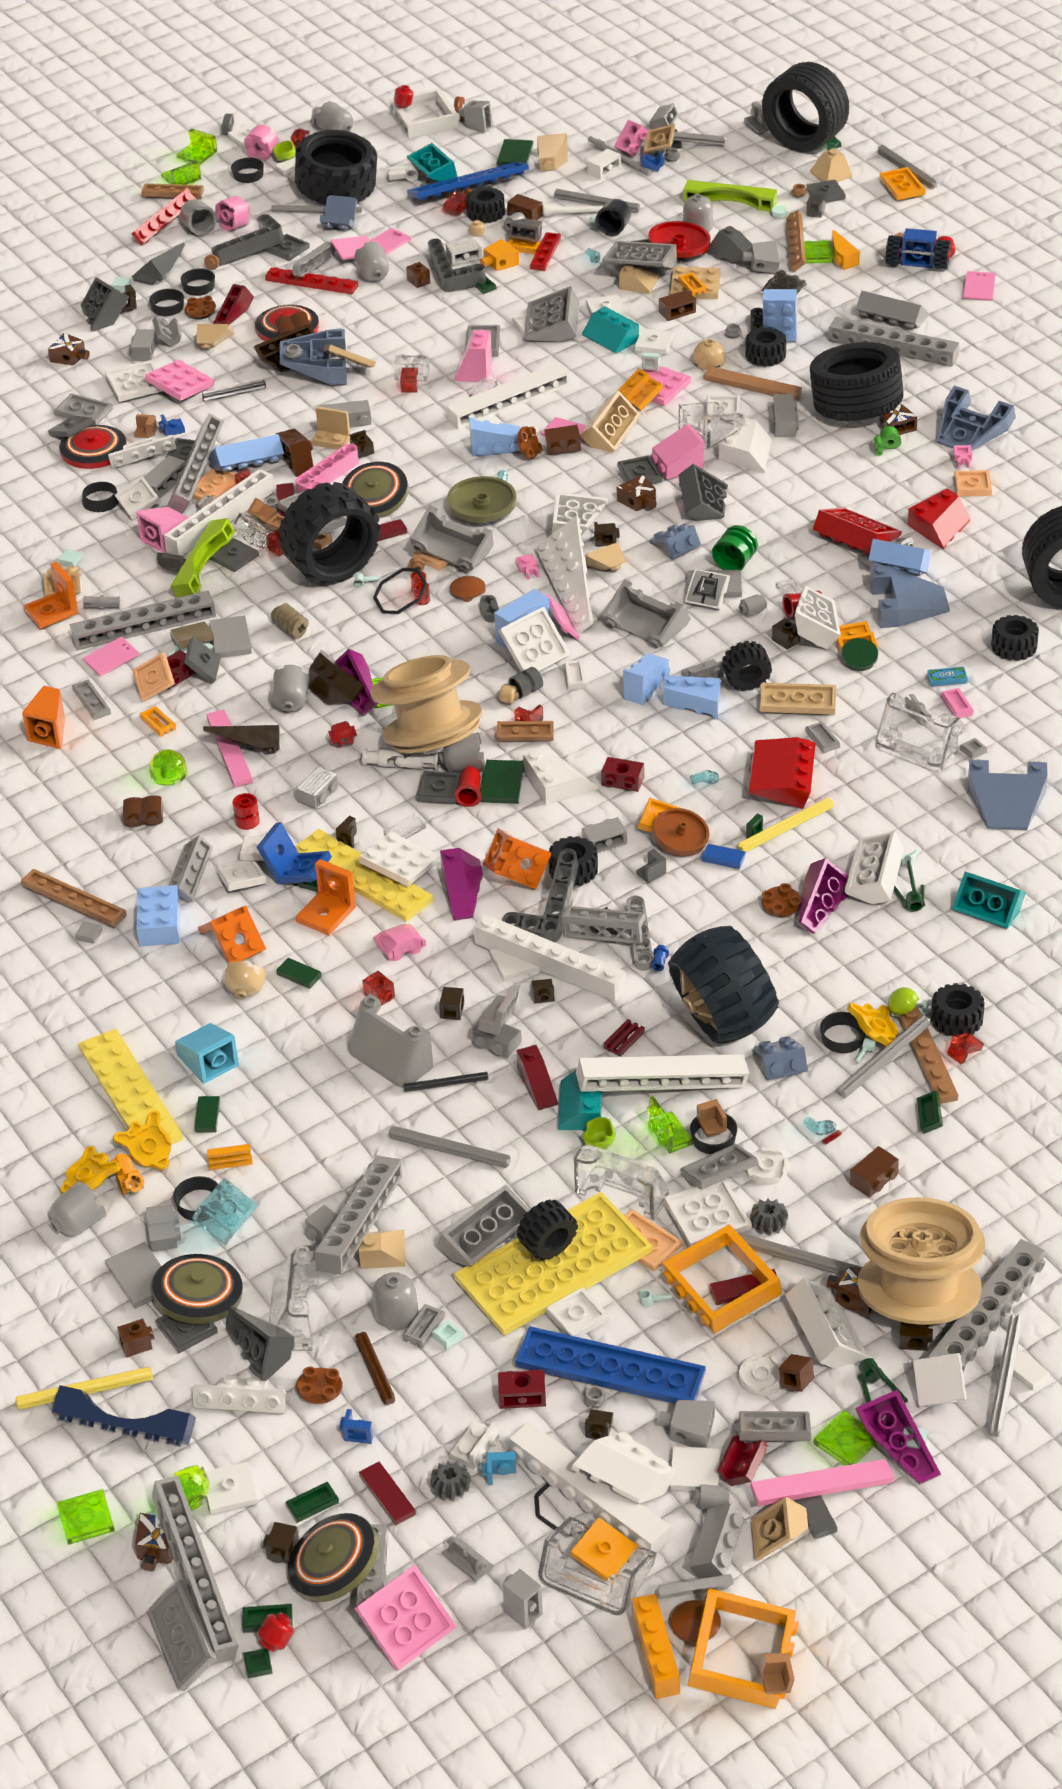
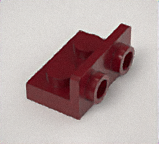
[717,1435,768,1486]

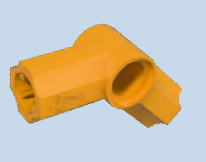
[111,1153,144,1195]

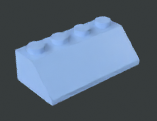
[208,434,284,472]

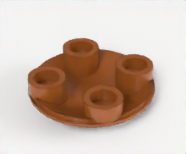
[185,296,216,317]
[517,426,542,460]
[450,576,486,602]
[761,883,802,916]
[296,1366,343,1404]
[671,1600,721,1646]

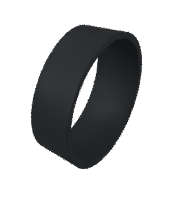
[231,157,264,183]
[181,268,215,296]
[149,289,184,316]
[82,481,119,512]
[820,1012,865,1053]
[690,1113,738,1154]
[173,1176,221,1221]

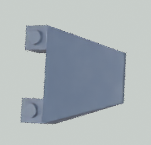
[280,329,347,385]
[937,385,1016,450]
[870,565,950,628]
[968,759,1048,830]

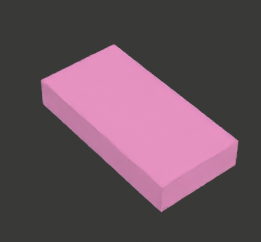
[941,688,974,719]

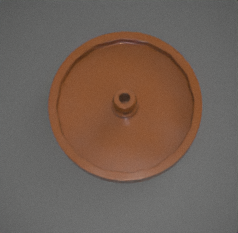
[652,808,709,856]

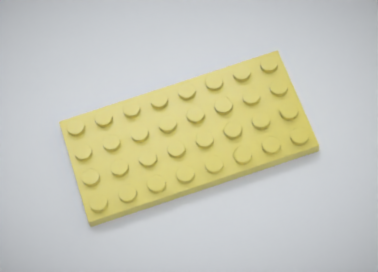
[454,1192,653,1336]

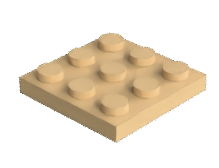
[670,266,721,299]

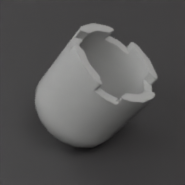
[316,101,353,132]
[683,194,713,232]
[180,199,217,236]
[354,241,389,282]
[271,665,310,712]
[440,732,485,773]
[50,1181,106,1236]
[373,1272,418,1330]

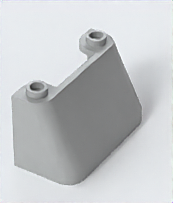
[410,505,494,571]
[602,579,691,647]
[348,993,433,1088]

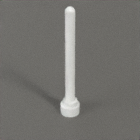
[543,204,603,217]

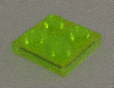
[804,240,834,264]
[814,1410,878,1466]
[56,1489,115,1545]

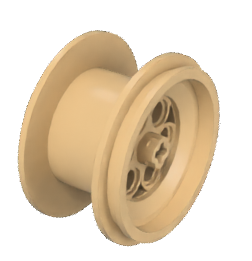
[370,655,482,753]
[857,1197,985,1325]

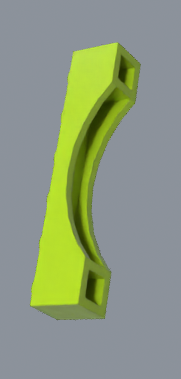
[683,180,777,212]
[170,518,235,598]

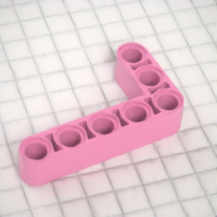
[296,444,358,493]

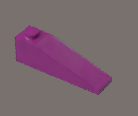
[336,649,377,716]
[440,848,483,921]
[855,1390,941,1485]

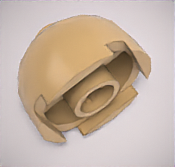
[693,339,726,370]
[225,961,266,999]

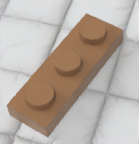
[497,721,554,741]

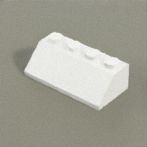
[845,831,904,905]
[785,1278,868,1369]

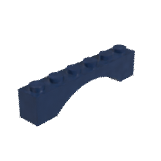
[52,1385,196,1447]

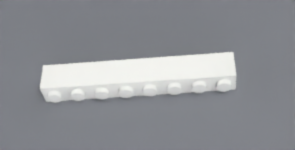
[447,362,570,429]
[164,469,274,558]
[474,914,625,1001]
[576,1054,749,1092]
[509,1422,671,1558]

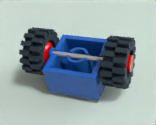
[885,228,951,270]

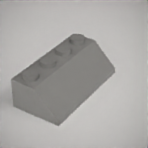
[856,290,929,329]
[437,1184,530,1267]

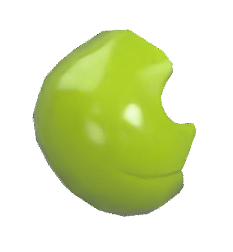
[273,140,296,162]
[888,987,919,1017]
[583,1117,616,1151]

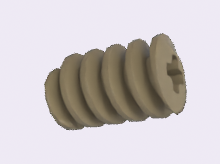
[271,603,309,639]

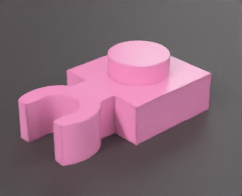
[953,445,972,468]
[515,554,539,580]

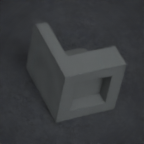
[636,849,666,883]

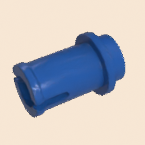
[651,945,669,971]

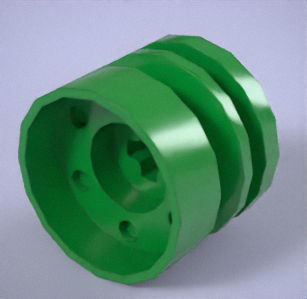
[712,525,758,570]

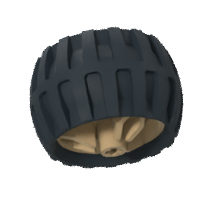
[668,925,779,1044]

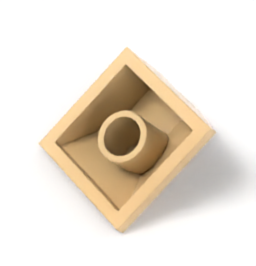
[643,124,676,154]
[537,133,568,172]
[810,148,852,182]
[619,265,659,294]
[197,324,234,349]
[585,542,626,572]
[359,1230,405,1269]
[751,1497,808,1561]

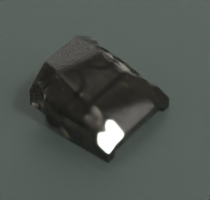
[761,270,807,294]

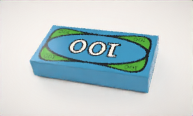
[927,667,968,687]

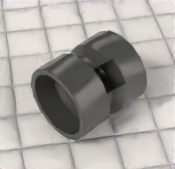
[508,666,543,699]

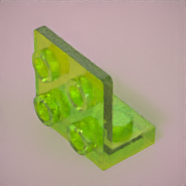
[176,129,217,165]
[161,161,201,185]
[647,1096,692,1154]

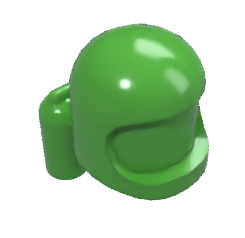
[874,426,901,456]

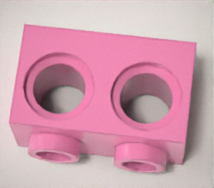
[614,120,648,157]

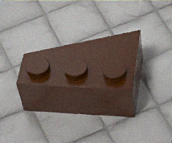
[275,428,314,477]

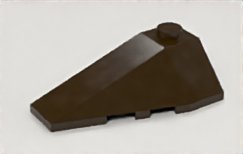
[203,725,280,753]

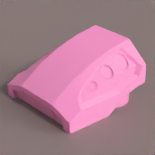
[373,924,426,961]

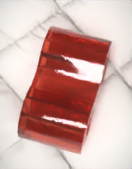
[443,192,467,216]
[410,571,430,605]

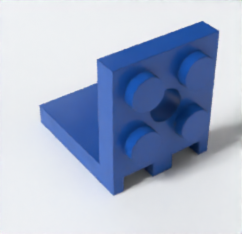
[256,822,332,884]

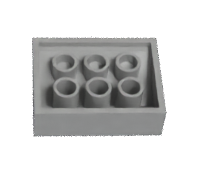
[602,241,677,270]
[524,286,579,342]

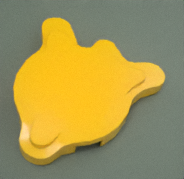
[847,1003,898,1046]
[113,1110,171,1170]
[60,1146,121,1194]

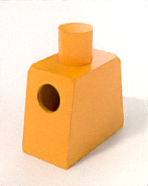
[480,239,519,271]

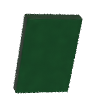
[497,139,534,166]
[480,759,524,804]

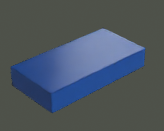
[702,844,746,869]

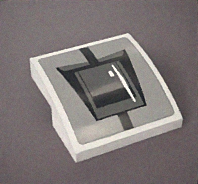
[685,569,730,610]

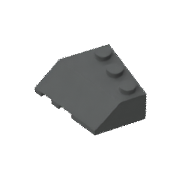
[80,277,129,332]
[678,464,728,521]

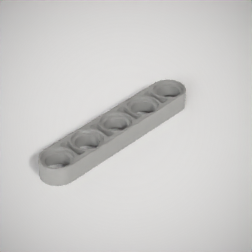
[292,242,336,277]
[627,895,653,971]

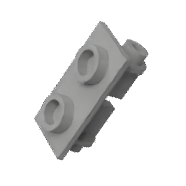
[442,1535,494,1582]

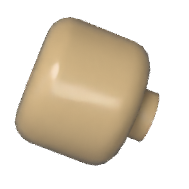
[469,220,485,236]
[499,684,519,704]

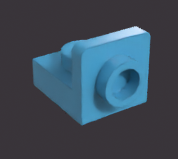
[482,1452,516,1485]

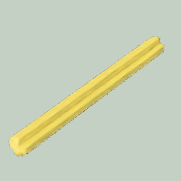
[737,798,834,852]
[16,1367,153,1410]

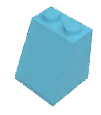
[175,1023,239,1084]

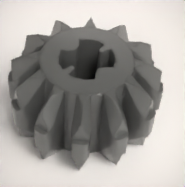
[750,1198,788,1235]
[430,1460,471,1502]

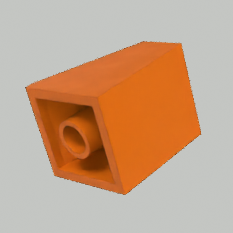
[22,685,65,749]

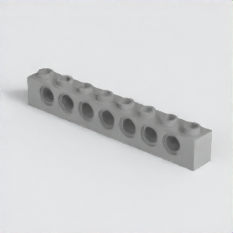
[829,317,960,367]
[167,413,224,514]
[70,590,216,651]
[313,1155,402,1275]
[928,1239,1046,1372]
[152,1476,239,1665]

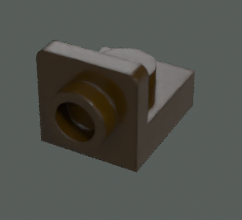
[122,284,137,311]
[336,815,357,848]
[531,979,555,1004]
[585,1409,614,1440]

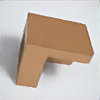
[134,414,157,438]
[247,498,278,524]
[697,1099,727,1137]
[760,1653,795,1694]

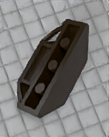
[253,324,314,372]
[308,649,365,705]

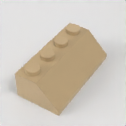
[580,390,641,452]

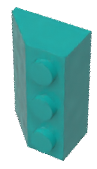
[407,143,458,181]
[582,306,639,354]
[952,871,1026,928]
[558,1069,603,1130]

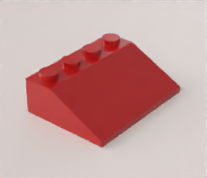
[813,507,902,555]
[748,737,816,809]

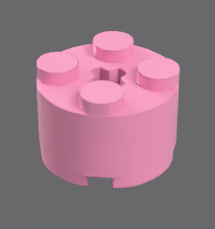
[244,124,279,160]
[215,196,249,231]

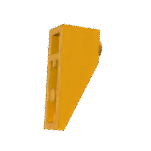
[831,230,860,270]

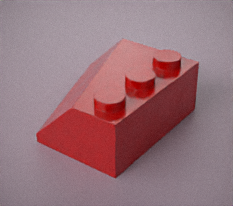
[908,488,970,550]

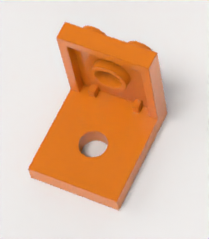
[23,562,78,629]
[483,828,552,889]
[295,859,356,936]
[198,905,266,964]

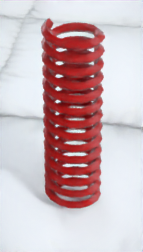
[822,1130,842,1145]

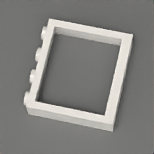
[389,88,460,139]

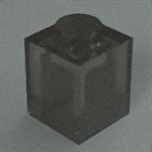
[806,193,826,218]

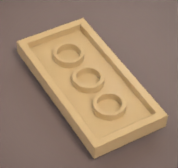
[760,683,836,715]

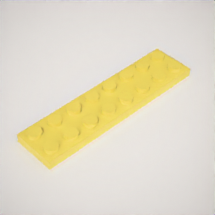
[295,829,433,922]
[78,1028,183,1145]

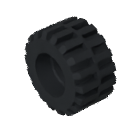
[466,187,505,223]
[745,327,786,367]
[991,615,1039,661]
[722,641,772,691]
[548,836,598,887]
[931,983,985,1038]
[517,1199,578,1261]

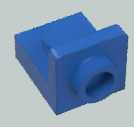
[640,151,665,172]
[159,414,185,436]
[339,1409,374,1444]

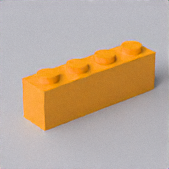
[632,1594,680,1699]

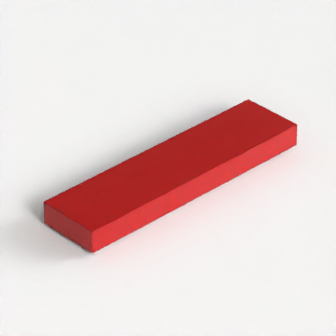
[530,232,561,271]

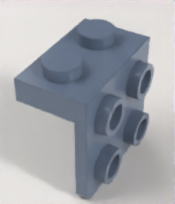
[319,195,357,230]
[650,524,701,559]
[754,1036,808,1080]

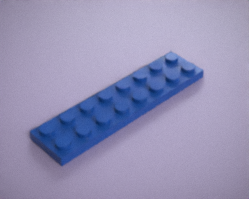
[407,162,529,200]
[515,1326,706,1404]

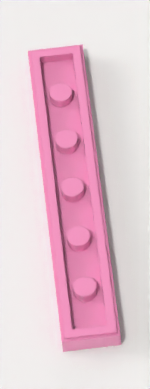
[206,709,253,787]
[750,1459,894,1506]

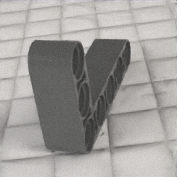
[211,214,284,265]
[428,238,487,292]
[502,848,578,943]

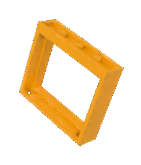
[662,1224,782,1334]
[687,1588,799,1709]

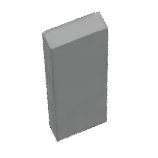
[72,679,111,720]

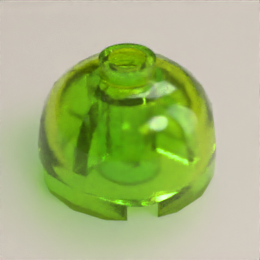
[149,749,188,786]
[174,1465,210,1511]

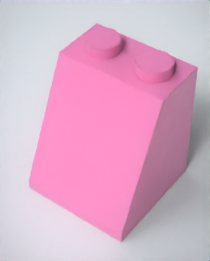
[455,330,492,382]
[650,424,705,480]
[136,507,188,553]

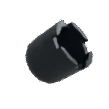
[595,199,631,236]

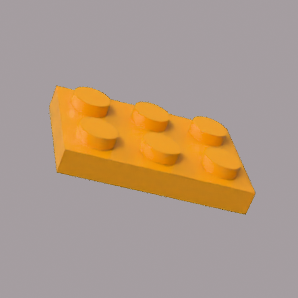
[879,167,926,200]

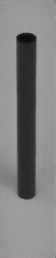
[404,1071,488,1092]

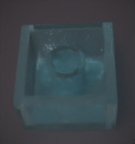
[192,1178,258,1245]

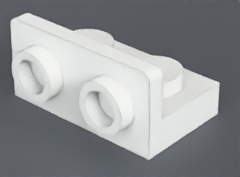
[450,1420,500,1470]

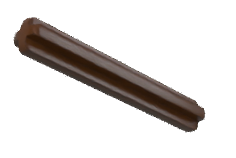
[355,1332,395,1405]

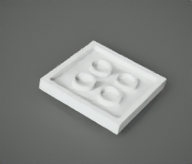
[105,360,162,402]
[498,607,570,672]
[359,832,440,887]
[664,1179,752,1247]

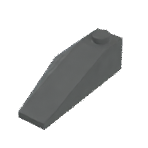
[707,226,760,272]
[132,242,185,283]
[225,1307,295,1381]

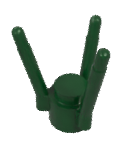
[893,860,925,912]
[858,1358,908,1403]

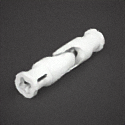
[362,748,440,770]

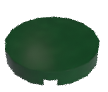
[841,638,878,671]

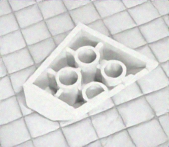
[719,417,772,473]
[551,492,608,535]
[795,586,841,650]
[523,748,599,805]
[571,1432,675,1504]

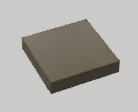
[170,621,214,649]

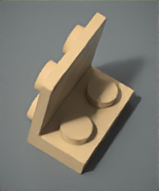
[311,406,350,450]
[43,566,82,595]

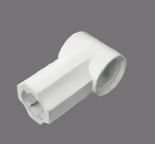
[388,162,418,181]

